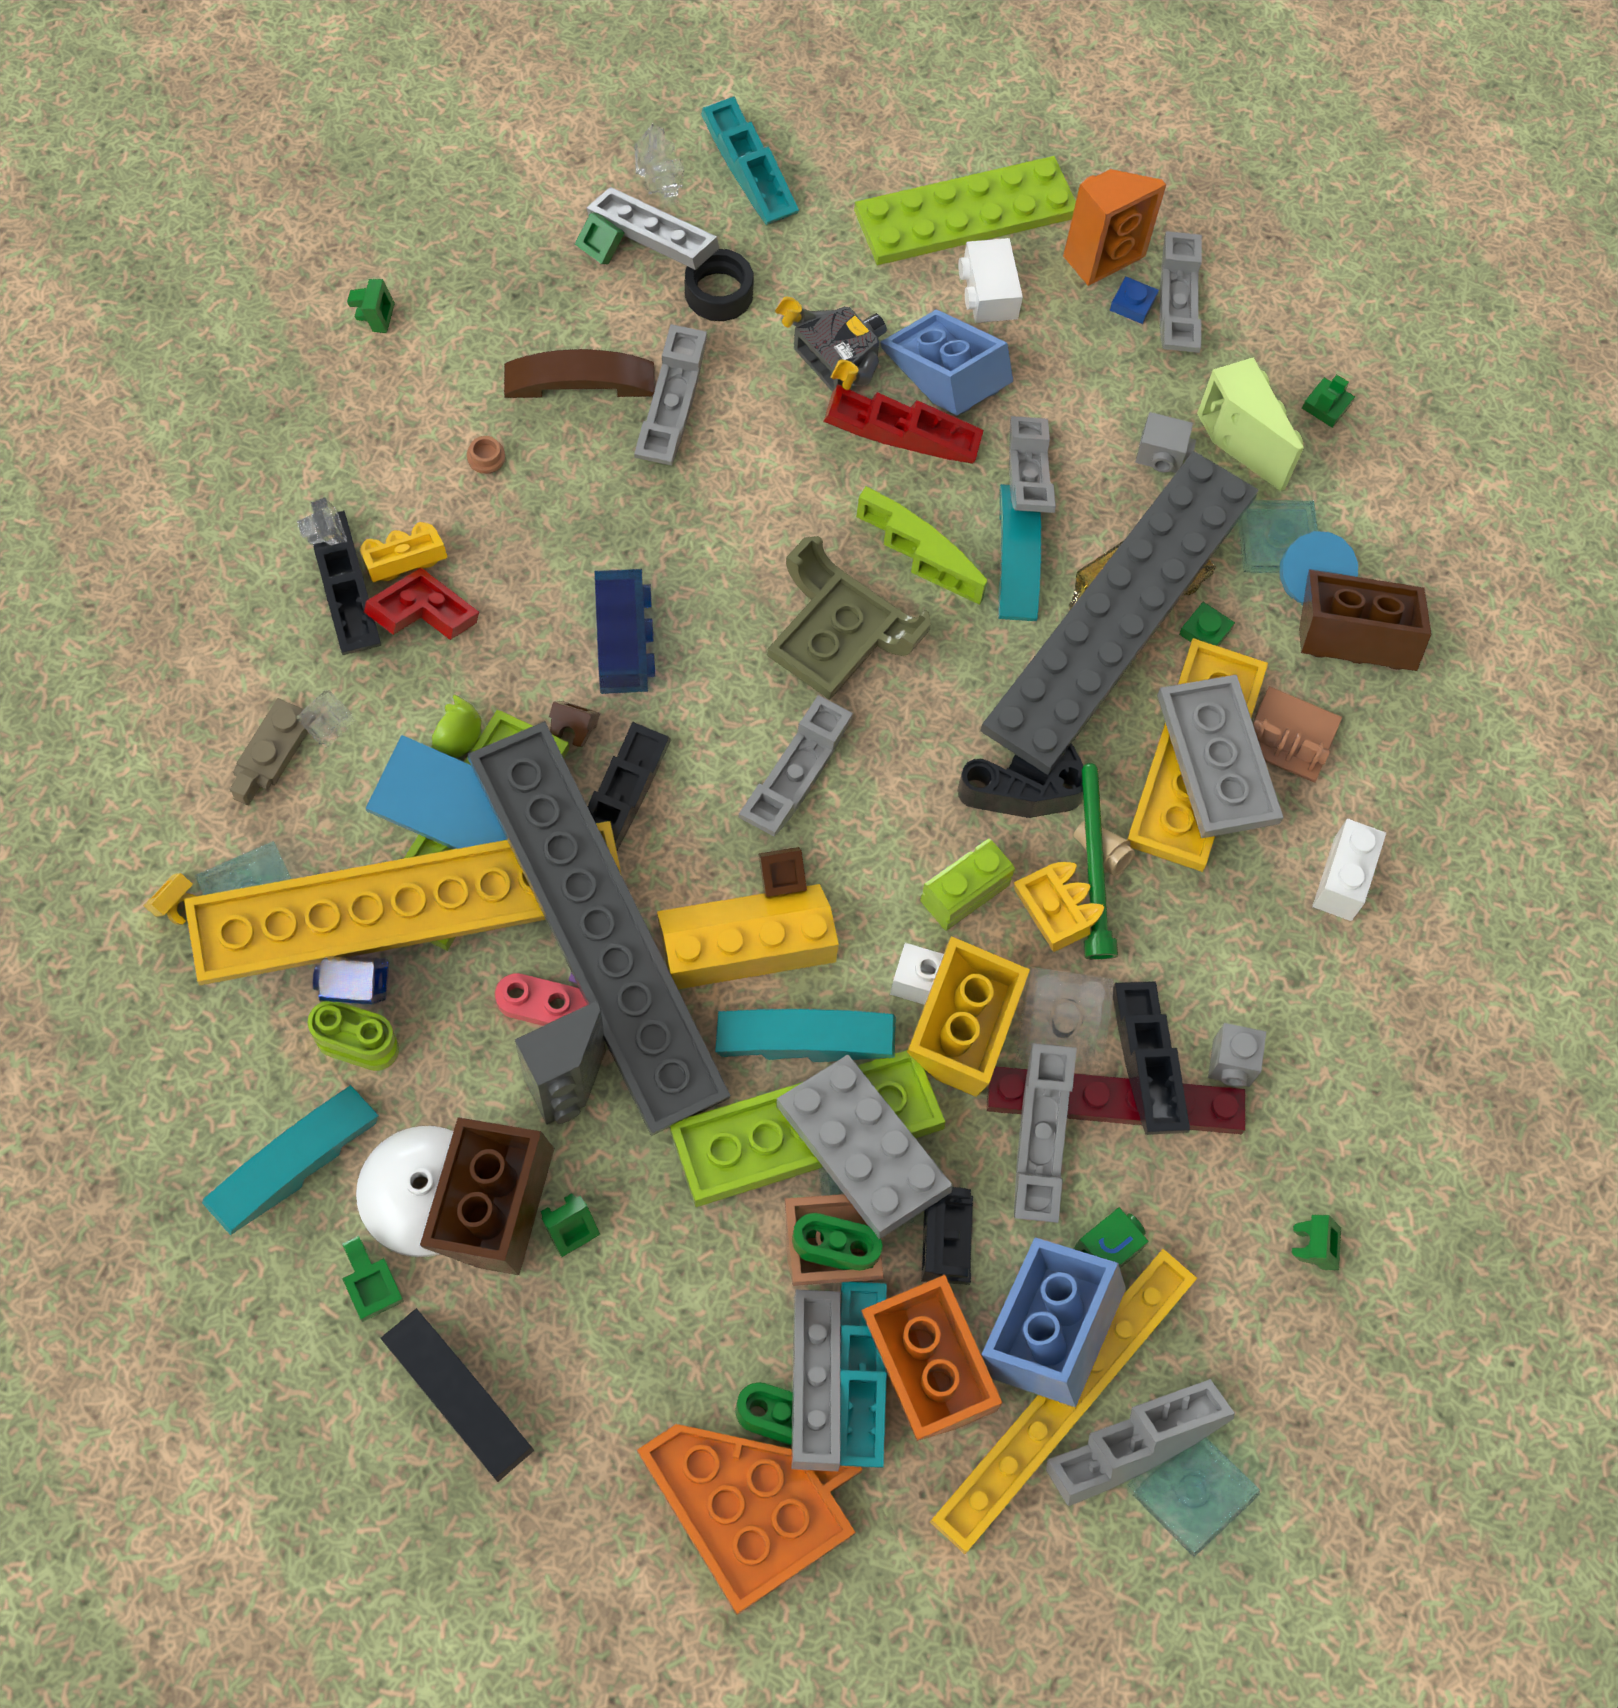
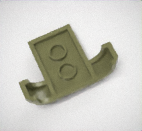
[767,536,931,700]

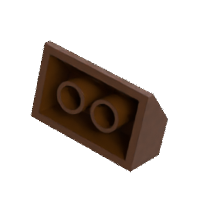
[1299,569,1432,671]
[420,1117,555,1275]

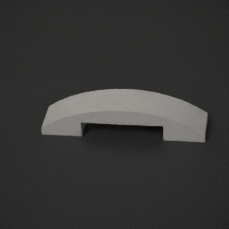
[1159,231,1202,353]
[634,324,707,466]
[1009,416,1056,513]
[738,695,853,837]
[1014,1043,1077,1223]

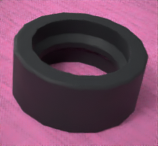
[684,248,754,322]

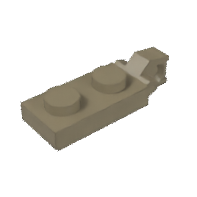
[230,698,315,806]

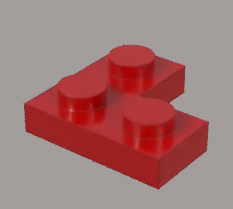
[364,568,479,640]

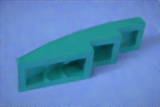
[701,96,799,225]
[715,1009,896,1062]
[202,1085,379,1235]
[840,1282,887,1468]

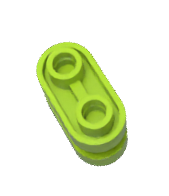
[307,1000,399,1071]

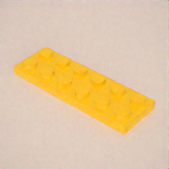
[1127,638,1268,872]

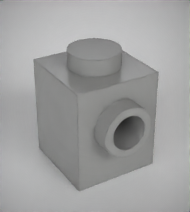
[1135,412,1196,473]
[1208,1023,1266,1087]

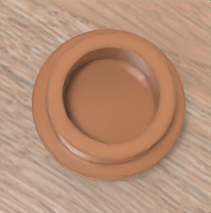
[467,436,505,473]

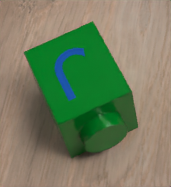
[1073,1207,1149,1268]

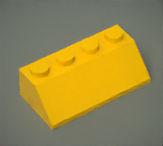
[657,884,839,990]

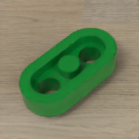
[792,1213,883,1271]
[735,1382,793,1446]

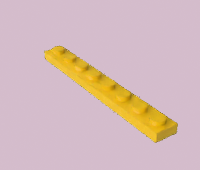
[930,1249,1197,1555]

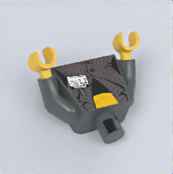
[775,296,887,392]

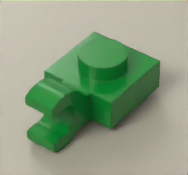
[342,1236,404,1322]

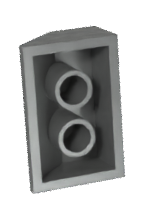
[515,1001,606,1125]

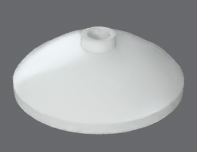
[356,1126,454,1257]

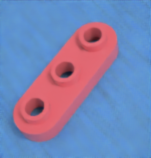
[495,973,587,1026]

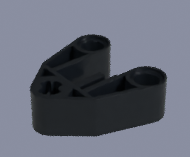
[957,744,1084,818]

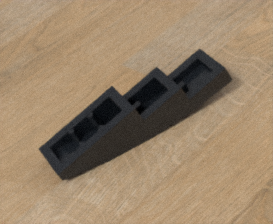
[306,510,382,655]
[587,722,671,851]
[1111,981,1190,1135]
[380,1308,534,1482]

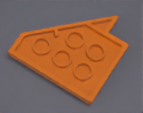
[637,1424,863,1615]

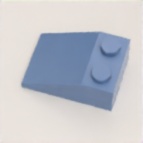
[880,309,1013,416]

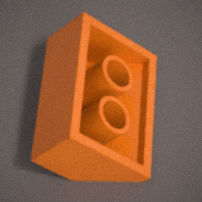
[1063,169,1166,286]
[861,1275,1002,1441]

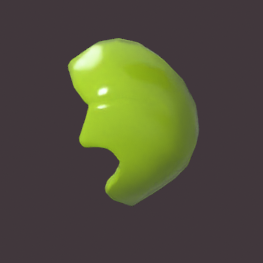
[431,695,481,758]

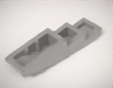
[1046,1379,1235,1507]

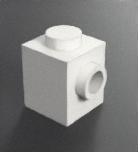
[890,943,944,1005]

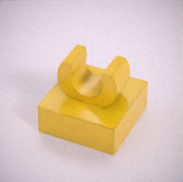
[143,873,196,925]

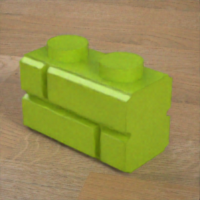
[920,838,1015,931]

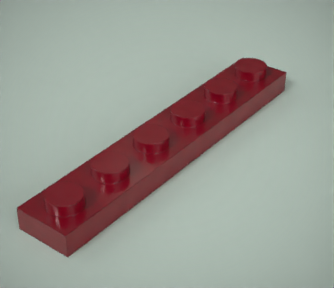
[986,1066,1245,1135]

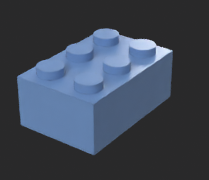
[981,1237,1126,1408]

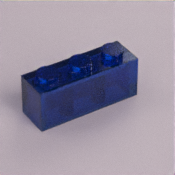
[594,569,655,694]

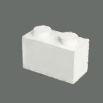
[958,238,1023,323]
[1312,819,1386,921]

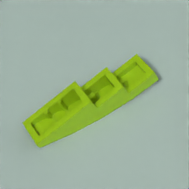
[856,486,988,605]

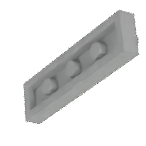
[586,187,719,270]
[791,1289,840,1471]

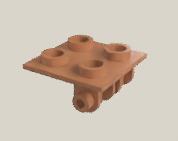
[1253,686,1342,783]

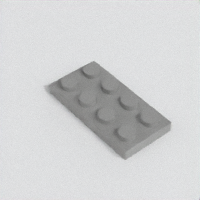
[1157,675,1284,838]
[777,1055,952,1239]

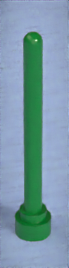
[1082,763,1118,960]

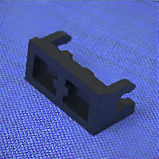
[921,1187,973,1285]

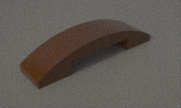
[504,349,655,398]

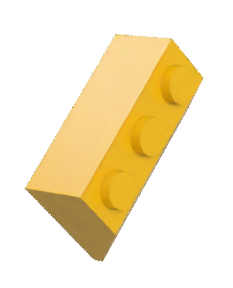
[907,936,1030,1097]

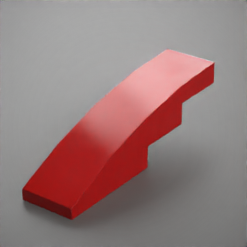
[823,385,984,464]

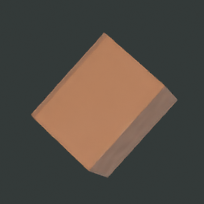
[785,1194,884,1286]

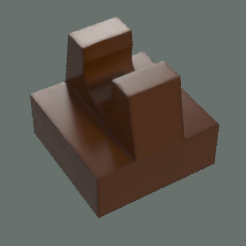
[549,701,600,747]
[758,847,807,897]

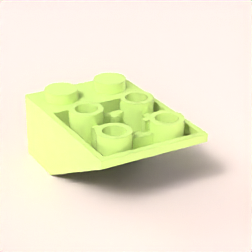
[1197,357,1304,491]

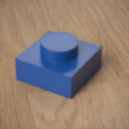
[1110,276,1159,324]

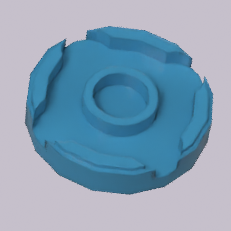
[1280,531,1358,606]

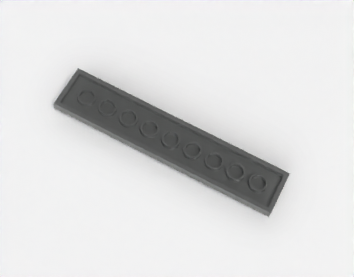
[980,451,1259,775]
[468,721,731,1136]

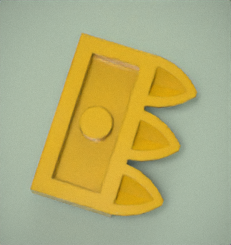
[360,522,448,582]
[1014,862,1104,952]

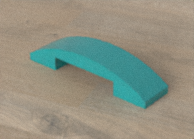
[998,484,1041,621]

